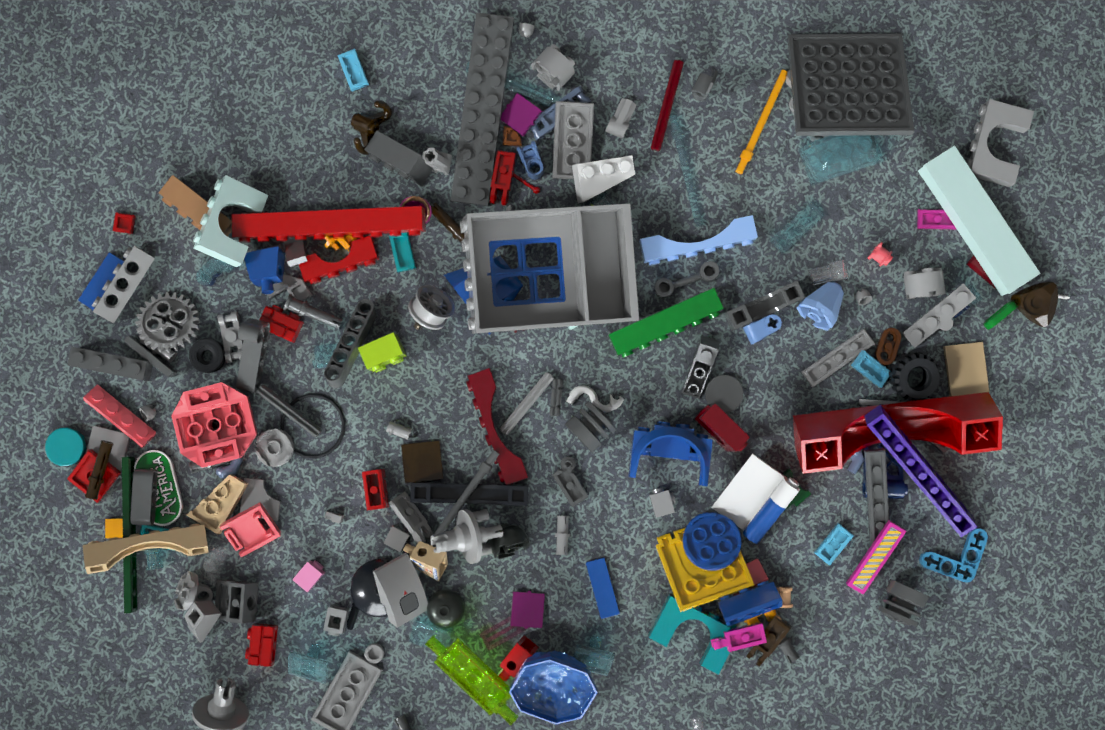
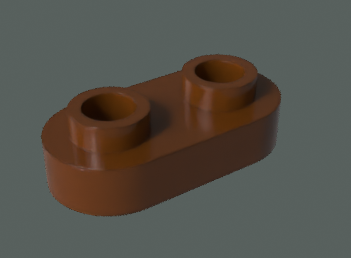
[875,328,901,365]

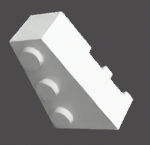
[572,155,635,203]

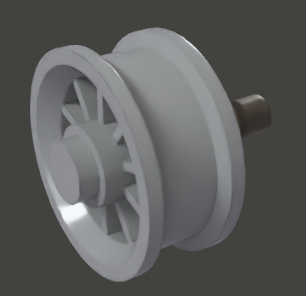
[408,285,455,330]

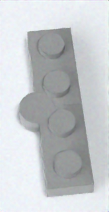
[902,283,976,348]

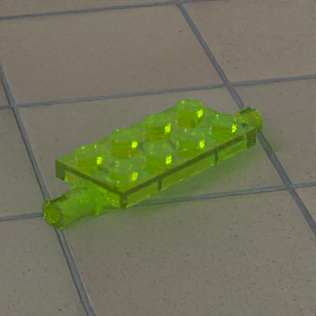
[425,635,519,726]

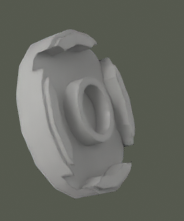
[255,429,294,467]

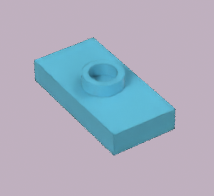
[337,49,369,92]
[851,350,891,388]
[814,523,854,566]

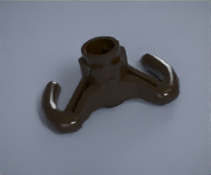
[351,101,392,155]

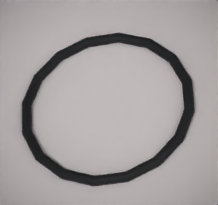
[280,393,346,459]

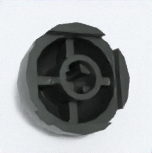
[491,523,530,559]
[426,589,465,629]

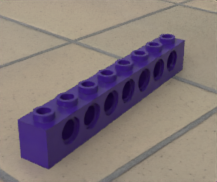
[864,405,977,537]

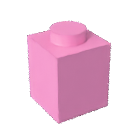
[293,560,325,592]

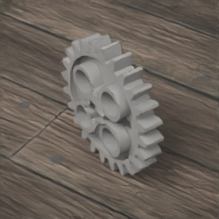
[135,292,200,353]

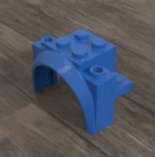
[628,421,713,486]

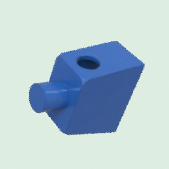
[244,246,285,294]

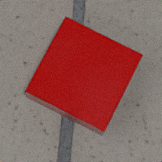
[113,212,136,234]

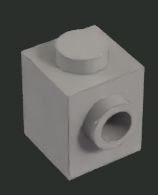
[649,487,676,518]

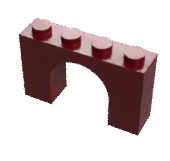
[693,403,750,452]

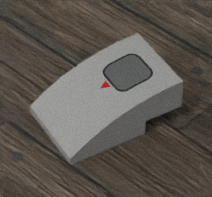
[373,553,428,628]

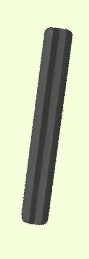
[256,385,322,437]

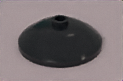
[350,559,391,617]

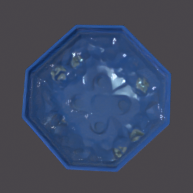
[509,650,598,724]

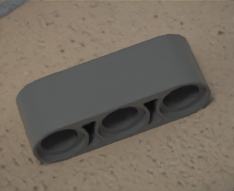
[131,468,158,526]

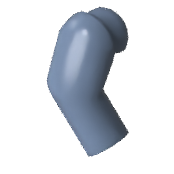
[847,450,864,474]
[216,458,243,479]

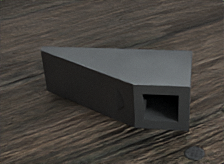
[682,335,720,399]

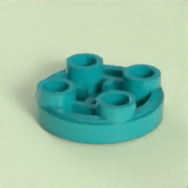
[45,428,86,466]

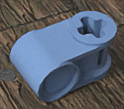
[516,141,544,180]
[743,314,782,345]

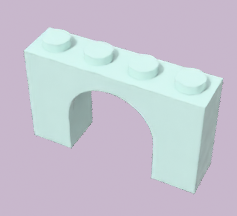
[193,175,268,267]

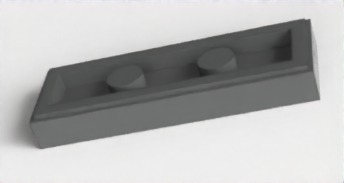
[124,335,177,378]

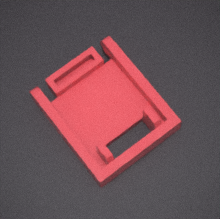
[220,502,281,557]

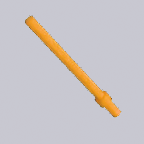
[735,70,788,174]

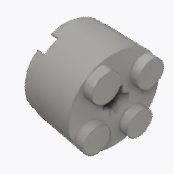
[531,44,575,91]
[903,268,946,299]

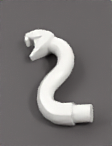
[566,385,624,413]

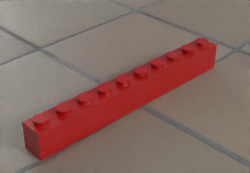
[232,206,426,243]

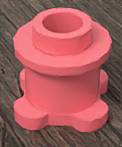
[868,242,893,267]

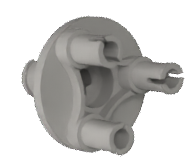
[431,509,503,564]
[192,678,249,730]

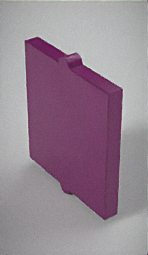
[501,93,542,137]
[510,591,545,629]

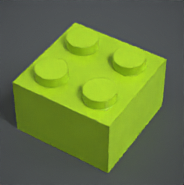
[358,332,407,373]

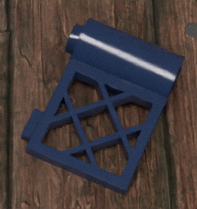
[862,443,908,499]

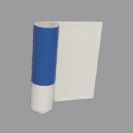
[711,453,800,544]

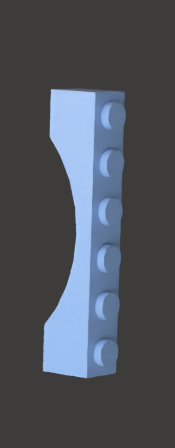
[639,215,758,266]

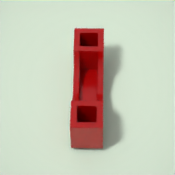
[299,235,379,285]

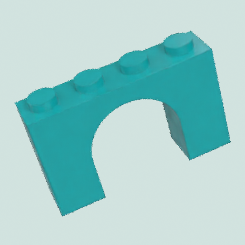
[648,594,737,675]

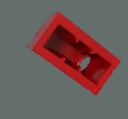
[498,635,539,681]

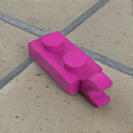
[710,622,767,652]

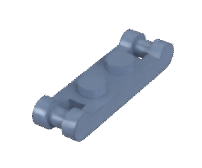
[529,86,591,141]

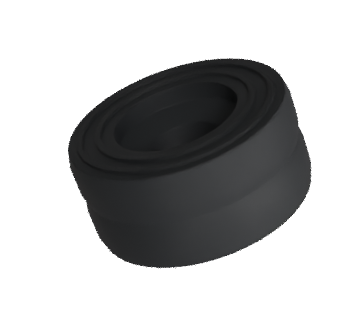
[189,338,226,373]

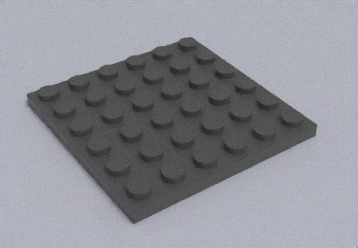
[787,34,914,136]

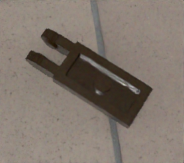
[746,614,792,667]

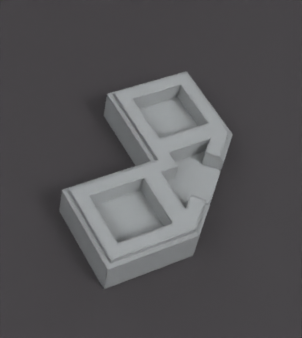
[267,274,313,301]

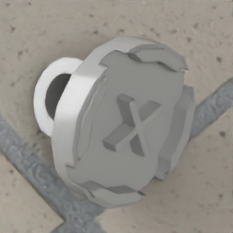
[174,571,213,611]

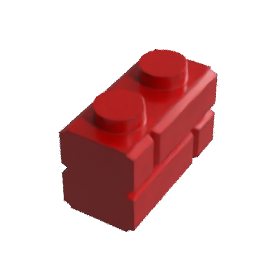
[259,304,304,343]
[362,469,390,511]
[245,623,278,667]

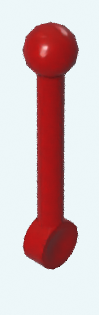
[513,173,540,194]

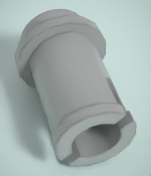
[386,421,412,440]

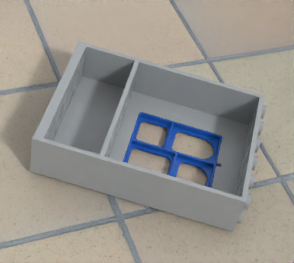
[460,204,639,334]

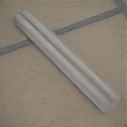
[500,372,554,435]

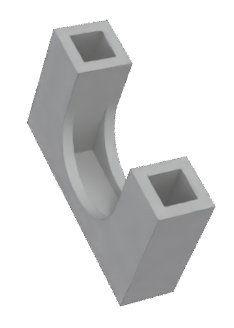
[966,99,1034,187]

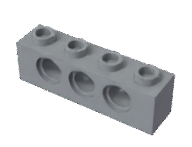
[92,245,155,324]

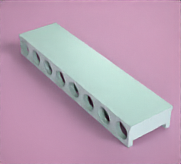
[918,145,1041,296]

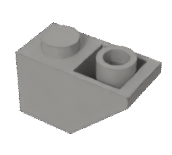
[184,600,222,643]

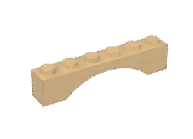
[83,524,209,574]

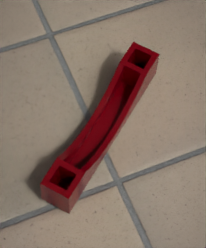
[466,368,528,485]

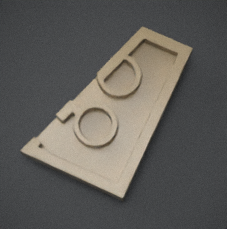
[187,474,248,534]

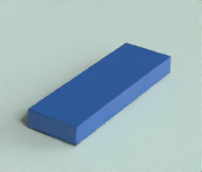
[78,252,124,310]
[586,557,620,619]

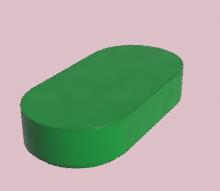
[983,301,1018,330]

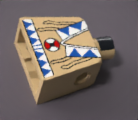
[402,541,448,581]

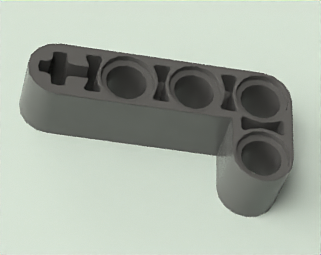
[236,318,270,394]

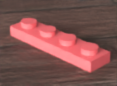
[83,384,156,448]

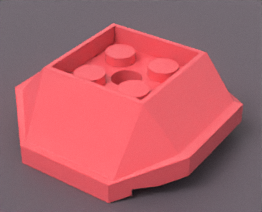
[172,382,258,468]

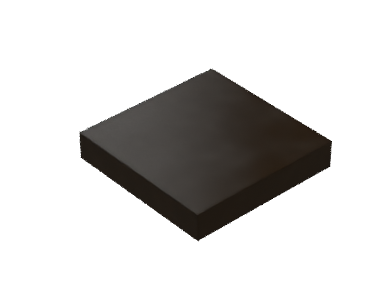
[401,441,444,483]

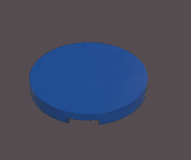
[683,512,742,571]

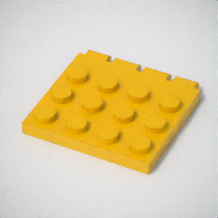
[656,527,754,612]

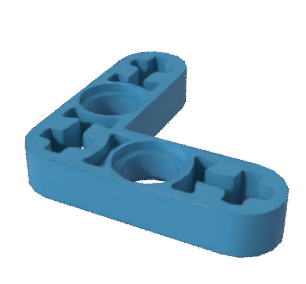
[919,528,988,582]

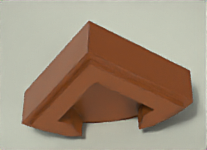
[503,126,522,147]

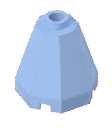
[797,282,844,331]

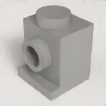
[323,605,350,636]

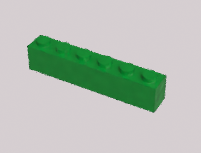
[608,288,724,358]

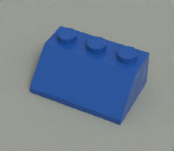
[718,581,783,627]

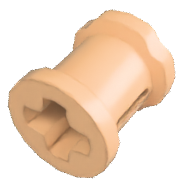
[776,587,793,608]

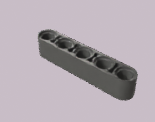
[324,299,377,389]

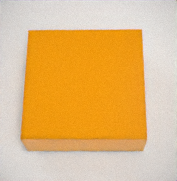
[105,518,123,538]

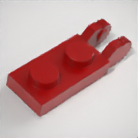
[490,150,517,206]

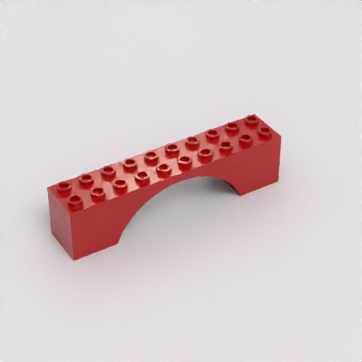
[793,392,1003,474]

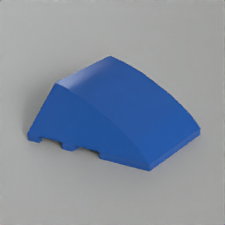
[444,256,523,335]

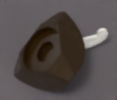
[1011,282,1070,327]

